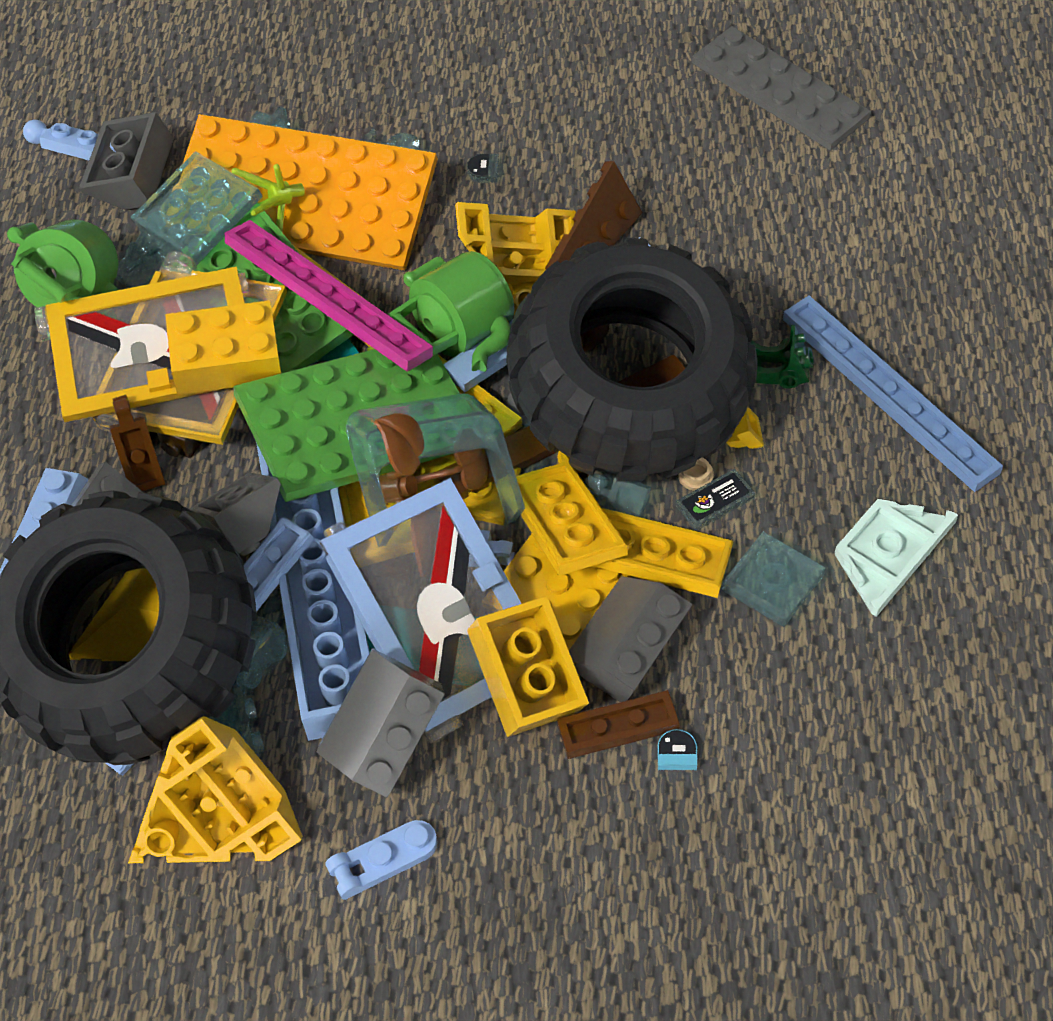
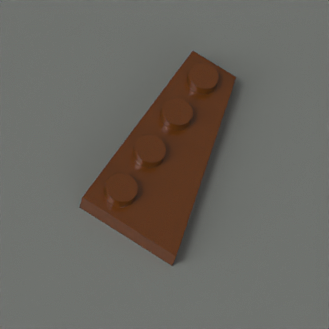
[545,161,643,269]

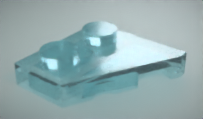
[116,220,185,288]

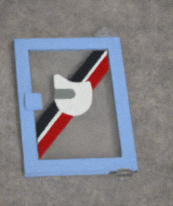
[320,478,522,744]

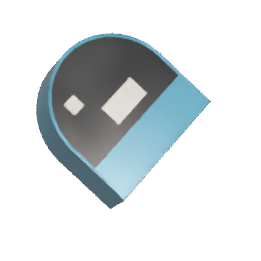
[658,729,697,770]

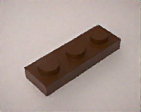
[557,690,680,759]

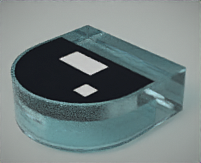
[467,154,499,183]

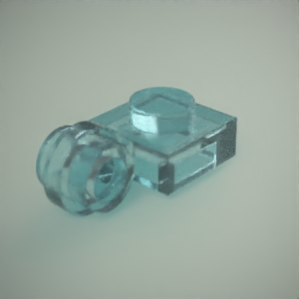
[583,473,652,518]

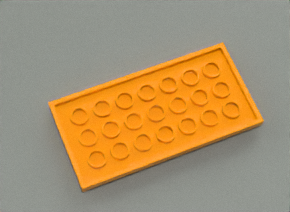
[163,114,438,271]

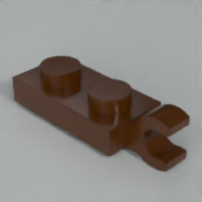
[110,394,165,491]

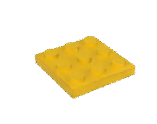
[481,533,632,650]

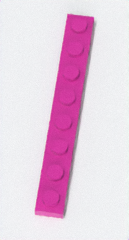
[224,220,433,372]

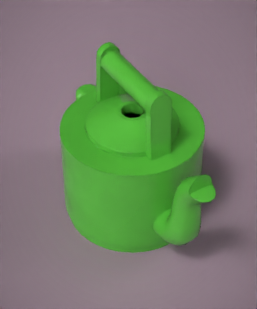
[7,219,121,320]
[388,251,514,372]

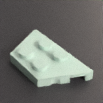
[835,499,958,617]

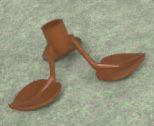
[373,413,489,578]

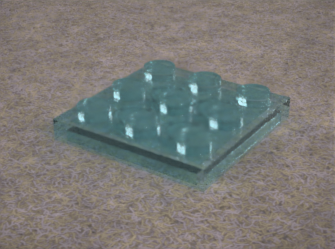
[130,151,263,265]

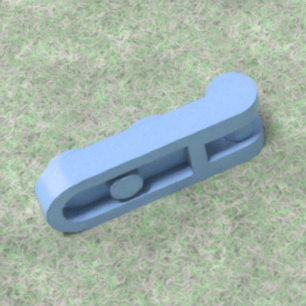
[325,820,438,900]

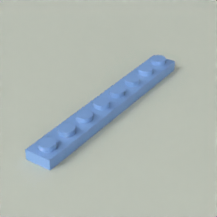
[783,295,1003,492]

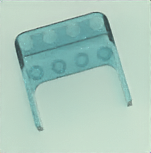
[346,394,525,548]

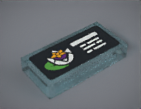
[675,469,755,531]

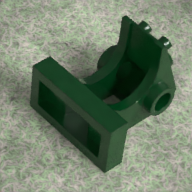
[751,325,814,389]

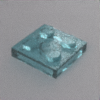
[722,532,825,627]

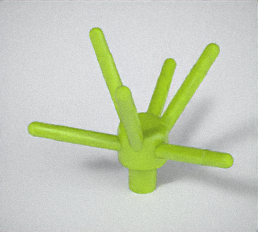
[232,164,305,231]

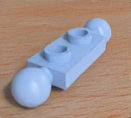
[23,120,116,160]

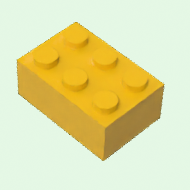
[165,300,281,395]
[467,596,589,737]

